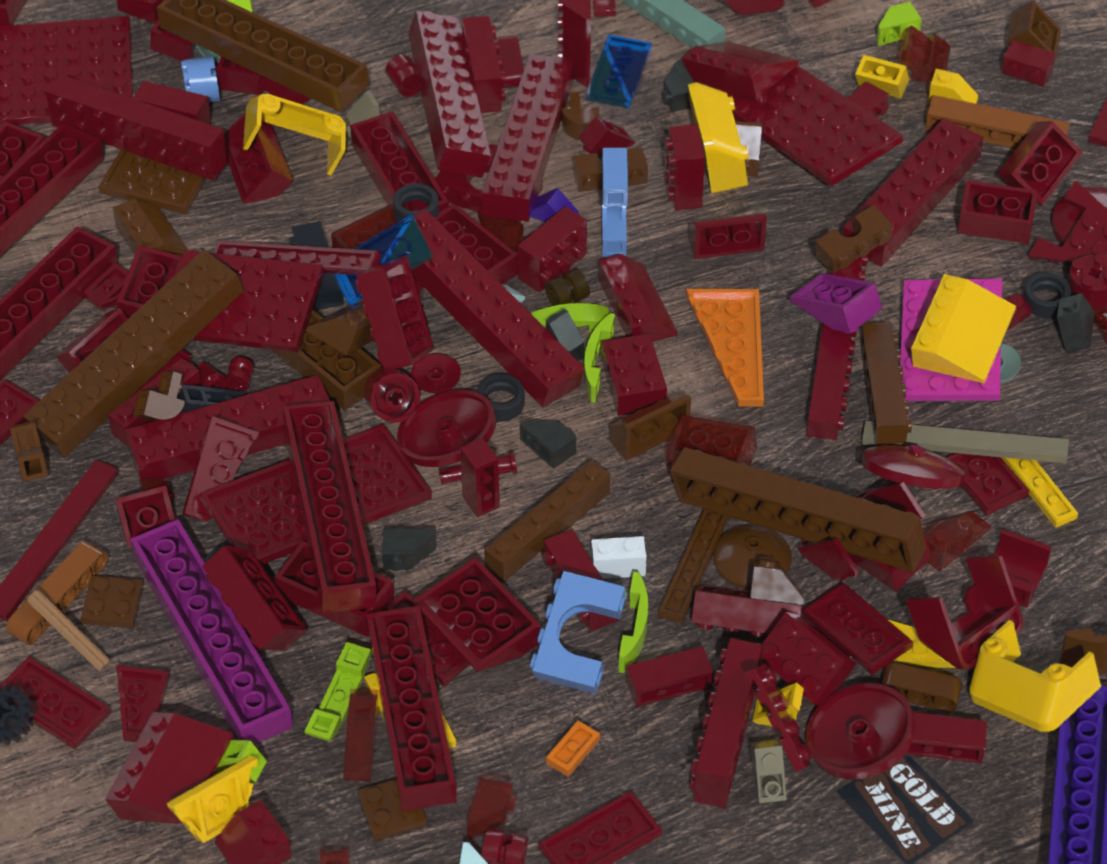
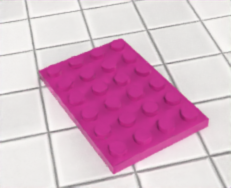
[900,279,1002,401]

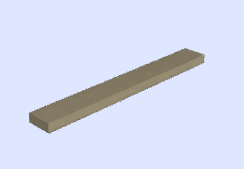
[862,421,1069,464]

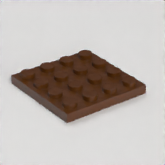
[98,150,206,214]

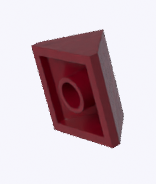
[115,485,175,549]

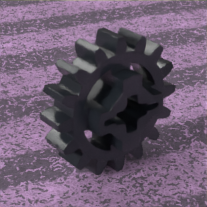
[0,685,36,746]

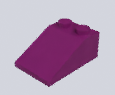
[790,273,882,333]

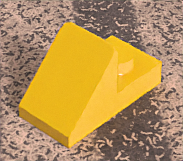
[752,683,804,726]

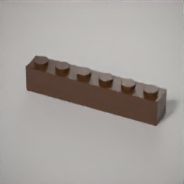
[860,322,912,444]
[484,460,610,583]

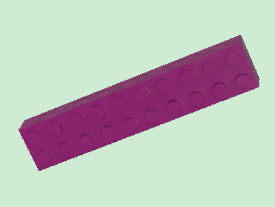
[130,519,293,745]

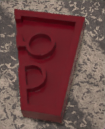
[116,665,170,742]

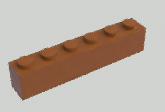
[925,95,1070,149]

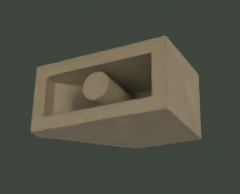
[346,90,380,139]

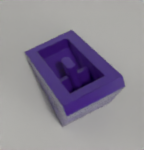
[530,188,579,222]

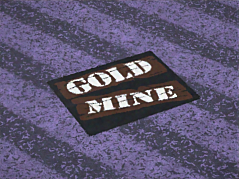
[837,754,974,864]

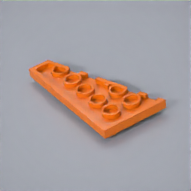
[686,289,764,407]

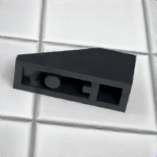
[177,385,249,414]

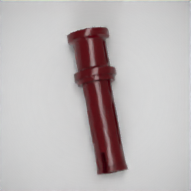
[438,451,517,485]

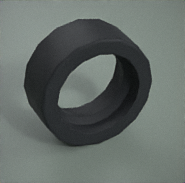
[393,183,439,223]
[1023,273,1071,318]
[477,374,525,422]

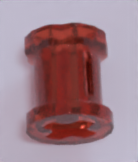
[320,847,350,864]

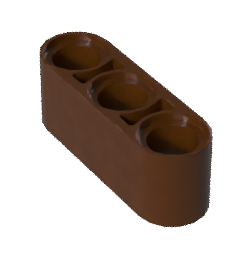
[881,663,963,712]

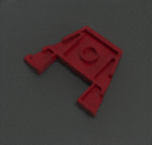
[1029,181,1107,264]

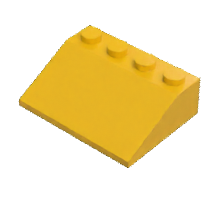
[911,274,1016,383]

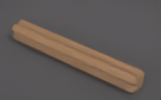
[28,590,110,671]

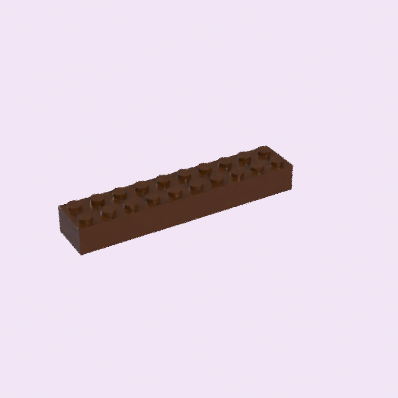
[157,0,369,112]
[24,249,244,458]
[670,447,926,573]

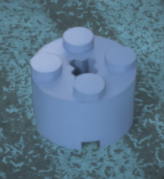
[181,56,220,103]

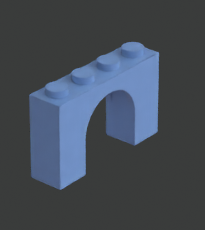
[602,148,628,257]
[530,571,627,694]

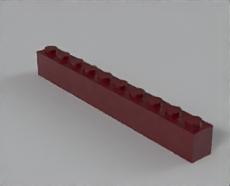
[807,254,868,440]

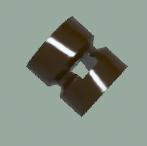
[545,268,590,306]

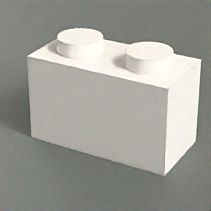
[591,536,646,579]

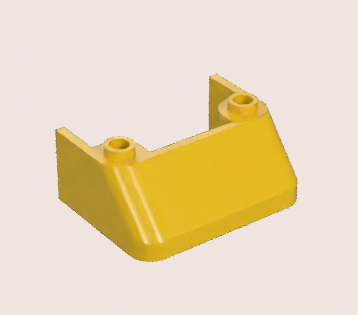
[687,82,749,193]
[243,94,346,175]
[969,620,1101,732]

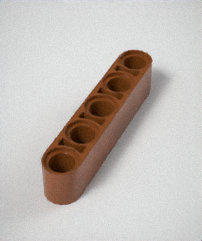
[6,541,108,645]

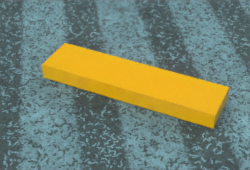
[1001,457,1078,528]

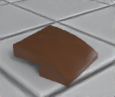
[1058,628,1107,674]

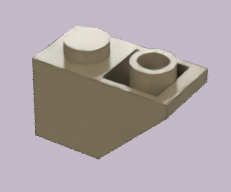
[750,740,787,803]

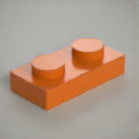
[546,721,600,777]

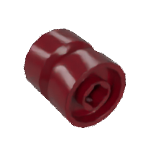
[385,55,421,97]
[481,828,528,864]

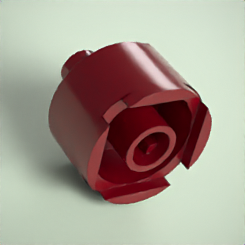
[1068,253,1107,310]
[364,368,420,423]

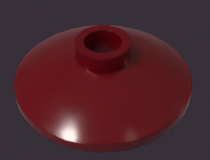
[411,354,461,393]

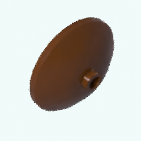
[713,525,792,590]

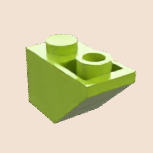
[877,2,921,46]

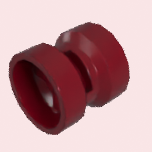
[225,357,254,391]

